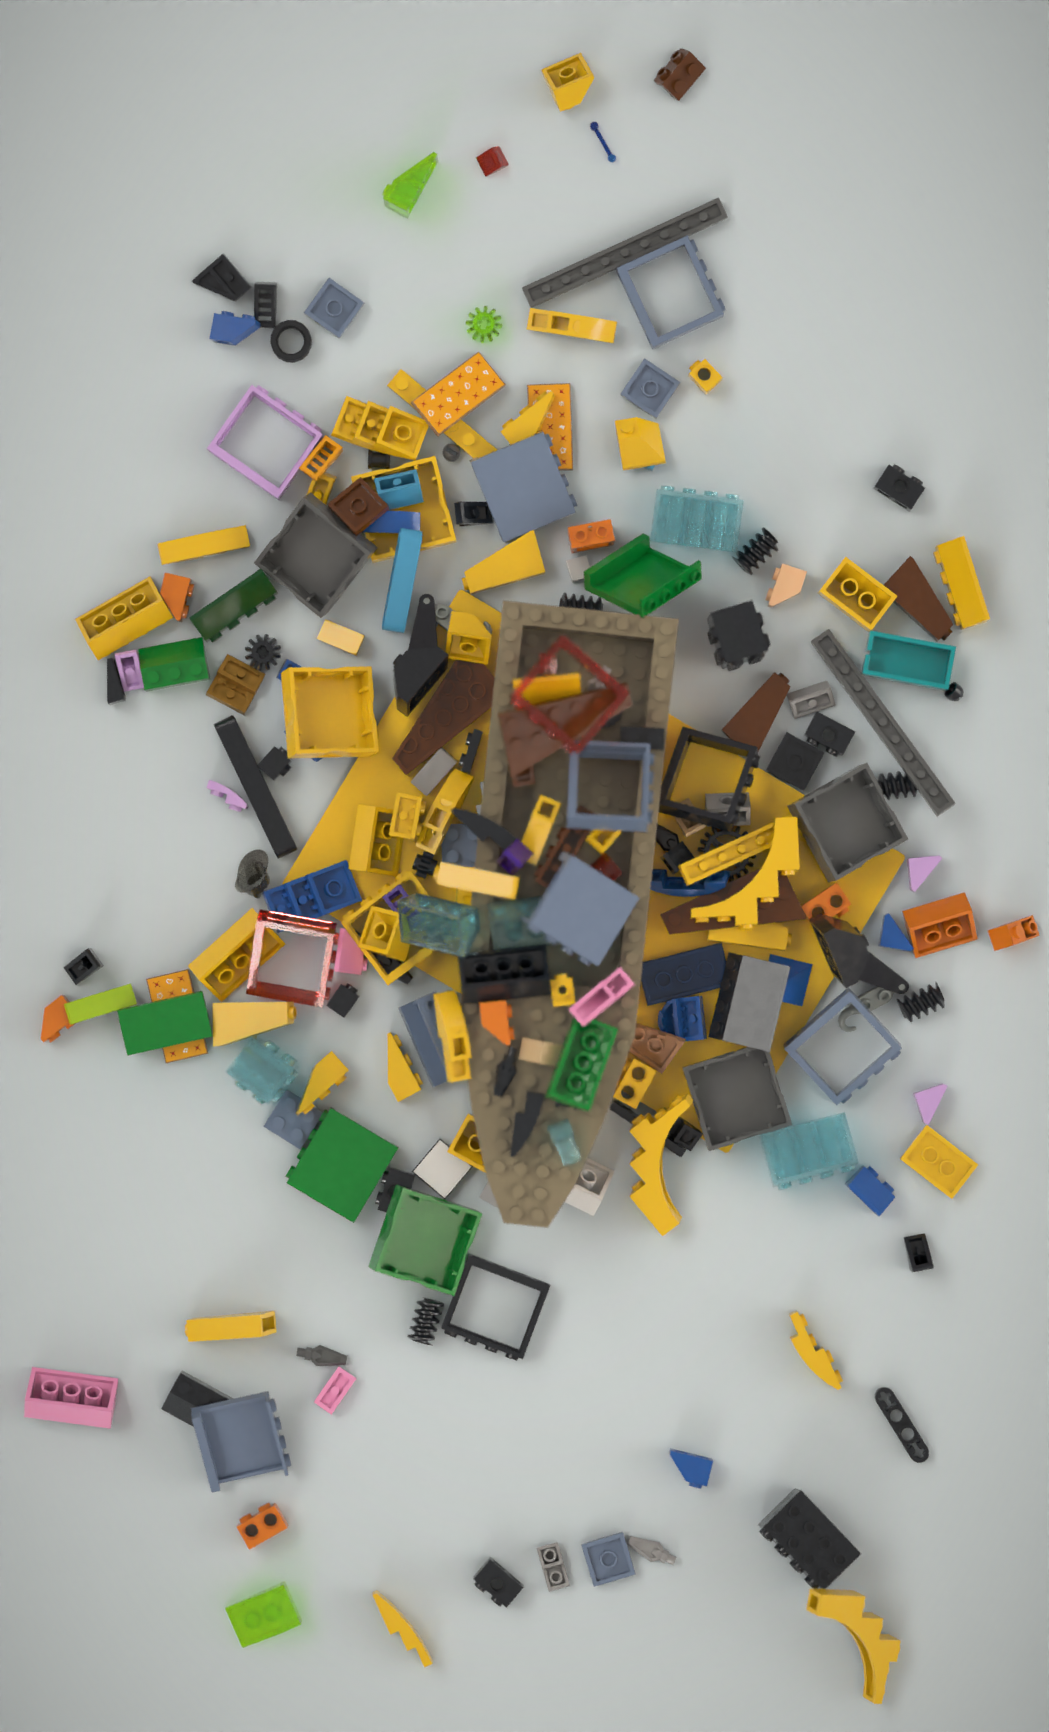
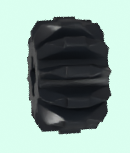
[245,634,281,671]

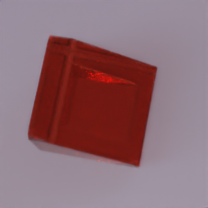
[476,146,509,177]
[590,853,623,881]

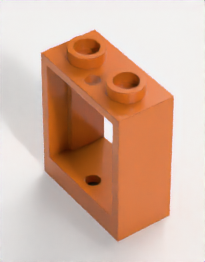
[567,519,615,554]

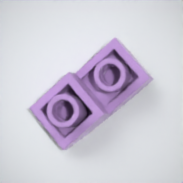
[207,780,248,812]

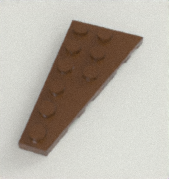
[392,660,495,775]
[660,868,807,935]

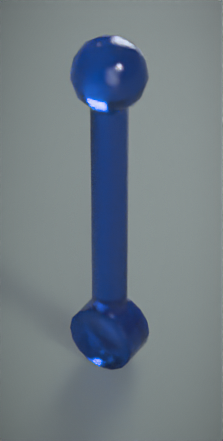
[590,122,616,163]

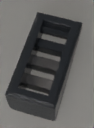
[254,282,277,328]
[107,658,126,705]

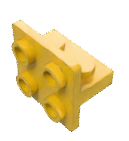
[389,792,426,840]

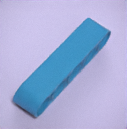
[382,528,422,633]

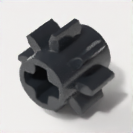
[412,851,438,878]

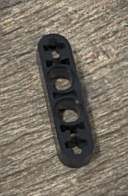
[874,1387,929,1463]

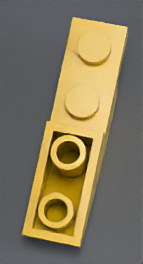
[527,308,617,343]
[415,768,475,855]
[433,990,472,1082]
[789,1310,843,1390]

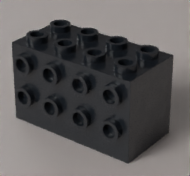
[707,600,771,671]
[758,1488,861,1589]

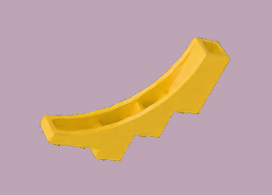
[690,817,800,930]
[629,1093,693,1236]
[806,1588,901,1704]

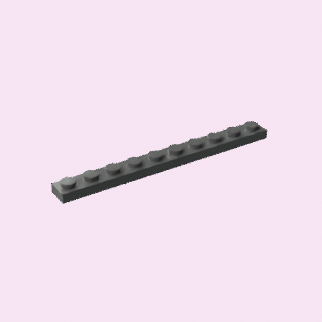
[522,197,728,308]
[811,629,955,817]

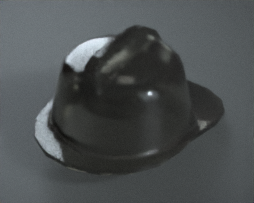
[235,850,270,899]

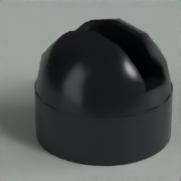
[944,682,964,701]

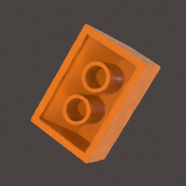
[902,892,978,958]

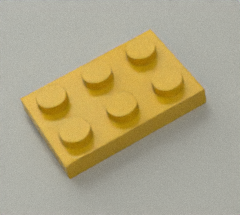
[900,1125,978,1199]

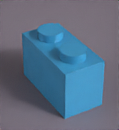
[374,469,424,510]

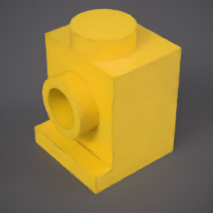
[550,974,576,1007]

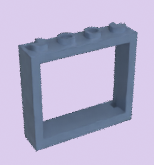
[616,235,726,350]
[567,740,654,832]
[784,987,902,1105]

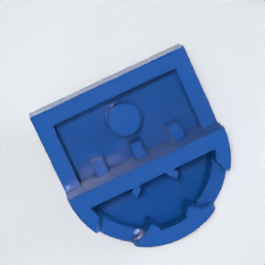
[658,996,707,1041]

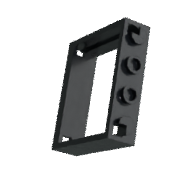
[658,727,761,832]
[441,1254,551,1361]

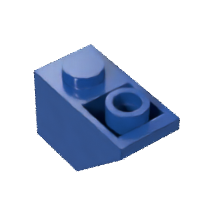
[209,311,261,346]

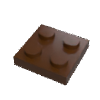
[327,477,389,536]

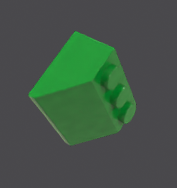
[138,637,210,692]

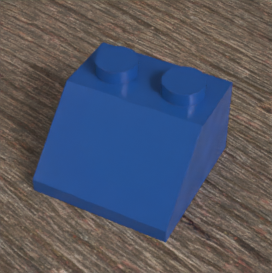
[845,1166,895,1216]

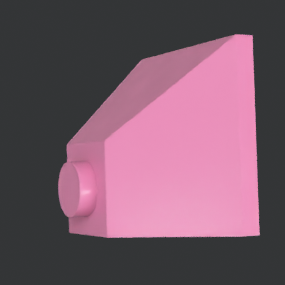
[334,928,368,975]

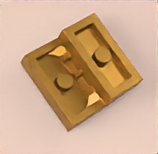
[206,654,266,715]

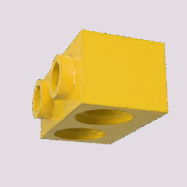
[613,1058,657,1109]

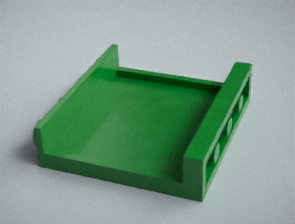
[584,533,702,618]
[285,1107,399,1223]

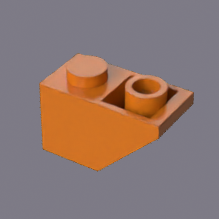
[160,573,194,622]
[988,915,1040,951]
[41,995,76,1043]
[480,1000,514,1045]

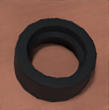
[270,320,312,363]

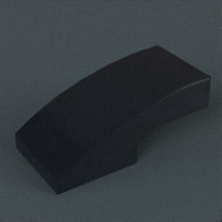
[664,1107,703,1151]

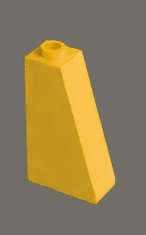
[461,530,545,594]
[433,862,520,900]
[707,923,792,951]
[212,1002,297,1046]
[185,1311,277,1342]

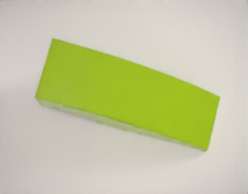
[64,983,137,1025]

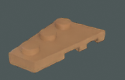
[629,1023,686,1074]

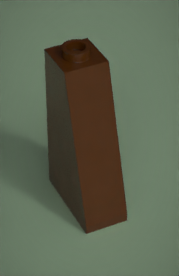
[884,556,953,642]
[721,672,791,752]

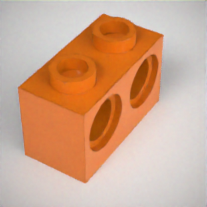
[801,883,851,924]
[237,1502,288,1550]

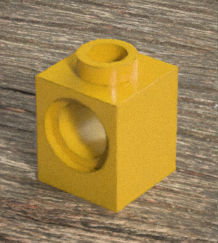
[688,359,723,395]

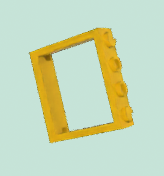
[341,870,454,986]

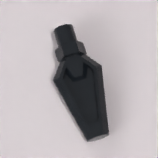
[655,824,679,851]
[372,952,413,984]
[493,1046,518,1098]

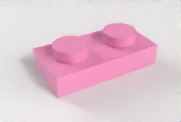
[314,1366,357,1415]

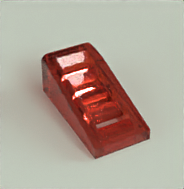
[539,652,557,677]

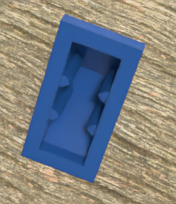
[878,913,914,951]

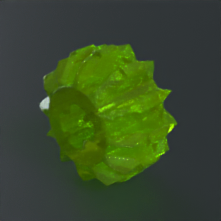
[466,306,502,343]

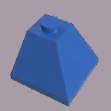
[768,954,812,1006]

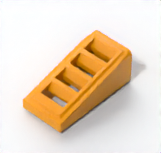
[299,435,343,482]

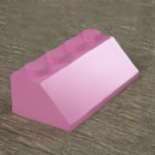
[24,1367,118,1429]

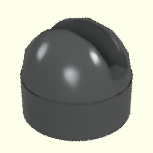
[443,444,460,462]

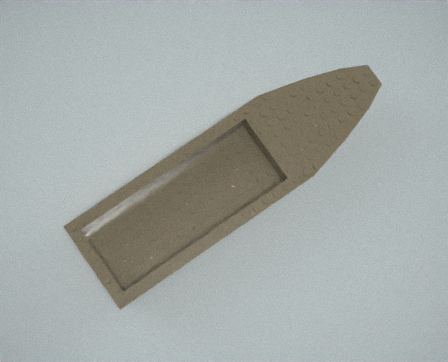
[460,601,679,1228]

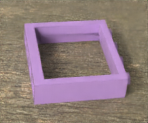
[207,385,324,500]

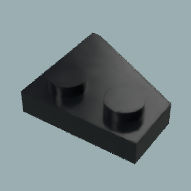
[192,254,252,301]

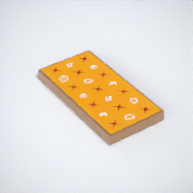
[411,351,506,437]
[527,383,573,471]
[146,969,208,1063]

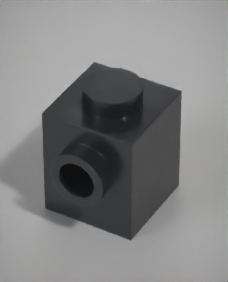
[257,746,292,781]

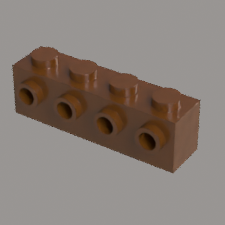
[533,805,597,889]

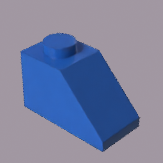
[669,1448,713,1489]

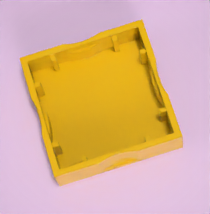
[351,456,456,563]
[281,666,379,759]

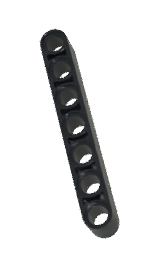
[214,715,298,859]

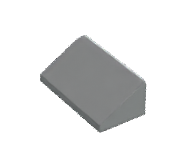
[787,681,836,719]

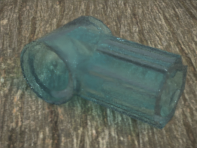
[547,1118,581,1166]

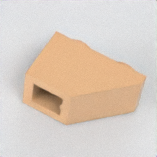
[765,563,807,608]

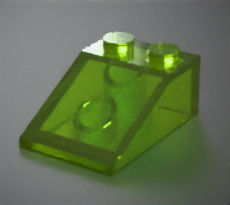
[382,152,438,219]
[225,1581,302,1648]

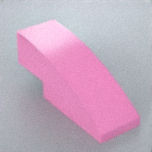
[569,967,635,1027]

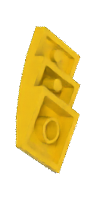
[331,396,429,460]

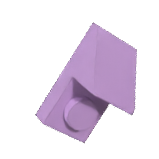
[115,649,144,692]

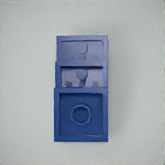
[262,860,362,933]

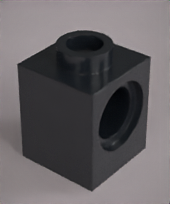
[326,983,360,1018]

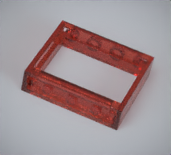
[509,634,630,754]
[246,909,339,1008]

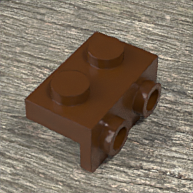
[654,48,706,101]

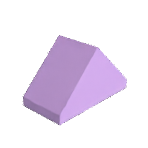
[907,855,942,892]
[913,1084,947,1125]

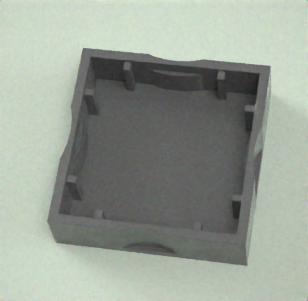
[254,493,378,618]
[787,763,908,882]
[682,1047,792,1151]

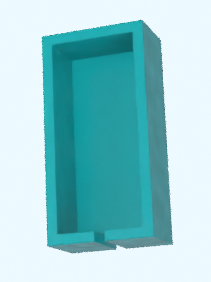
[861,631,956,691]

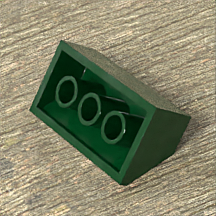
[189,569,278,643]

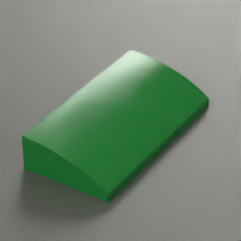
[117,991,213,1056]
[545,1016,618,1112]

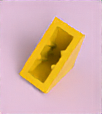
[585,814,622,855]

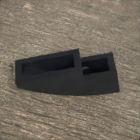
[451,808,517,851]
[510,1091,545,1157]

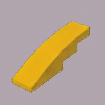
[157,525,250,565]
[372,1590,433,1667]

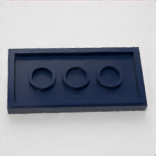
[641,943,726,1006]

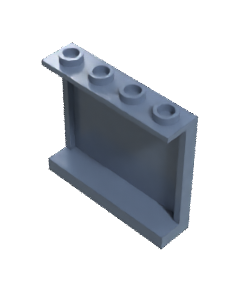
[469,430,577,542]
[522,851,639,966]
[398,991,447,1088]
[191,1391,291,1493]

